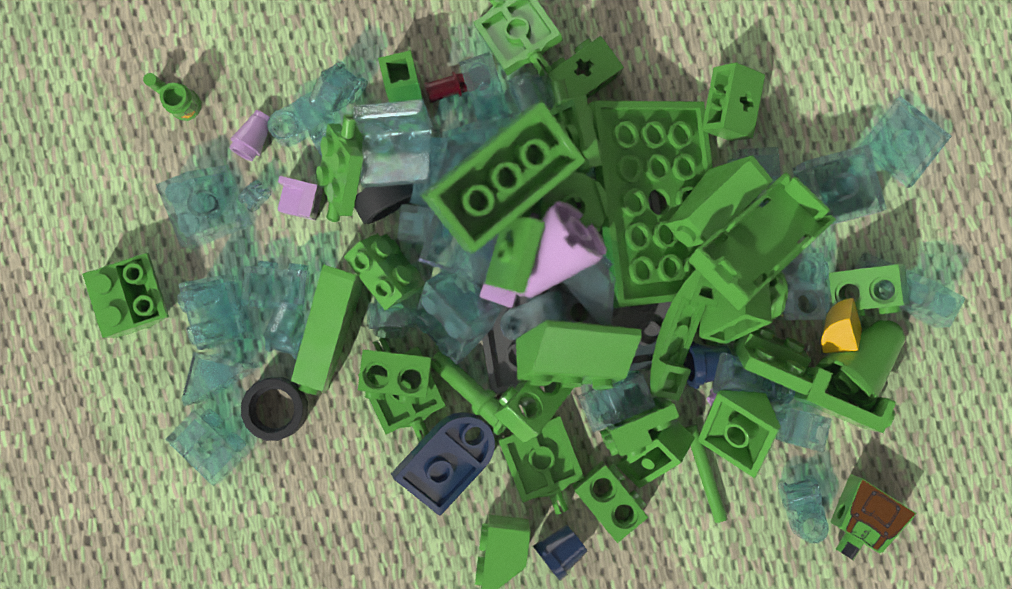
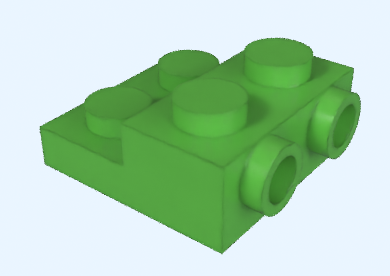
[344,233,427,311]
[733,326,813,396]
[599,396,680,457]

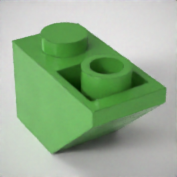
[378,50,429,131]

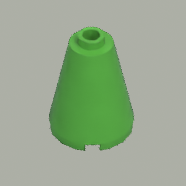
[815,320,905,411]

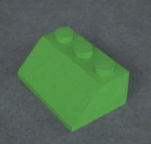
[516,320,642,390]

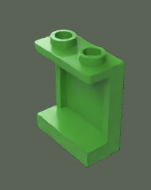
[787,367,896,433]

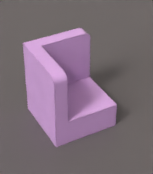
[278,176,323,221]

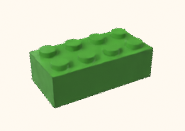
[420,102,586,253]

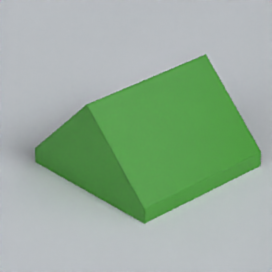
[697,390,781,478]

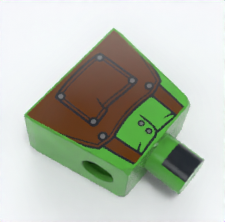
[831,474,916,561]

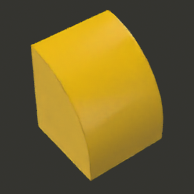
[821,298,862,353]

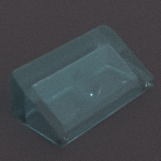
[713,352,777,402]

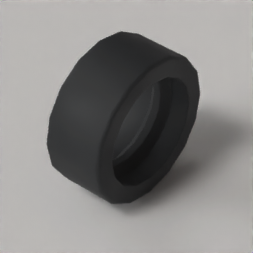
[354,170,418,224]
[241,377,308,441]

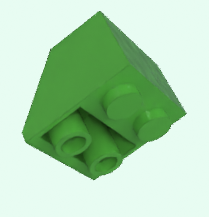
[82,253,169,338]
[475,515,530,589]

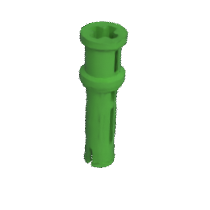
[430,350,507,435]

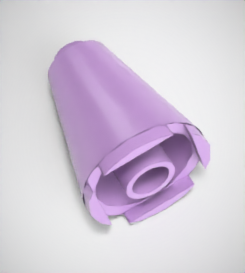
[515,201,606,298]

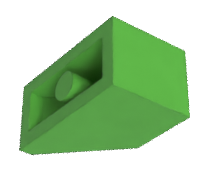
[616,419,695,489]

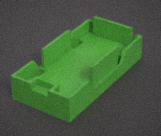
[688,172,836,311]

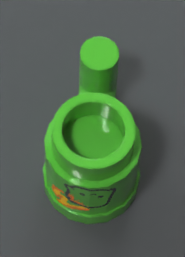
[143,73,202,121]

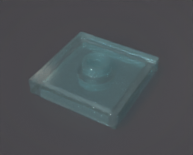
[858,96,952,188]

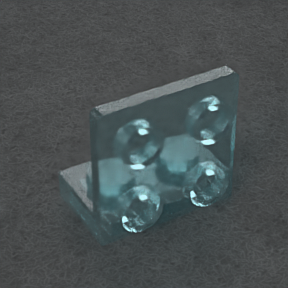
[353,100,432,188]

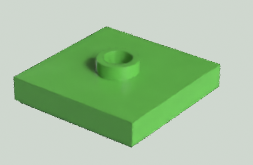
[484,217,545,294]

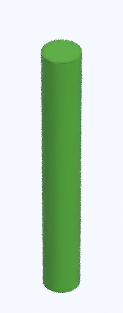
[685,424,728,523]

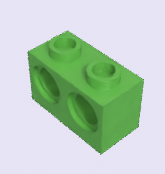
[829,264,910,316]
[357,349,431,404]
[494,379,574,443]
[572,461,649,543]

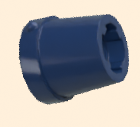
[683,341,734,389]
[533,525,587,581]

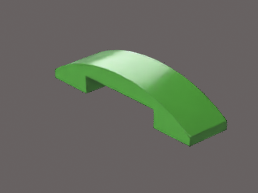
[650,269,721,401]

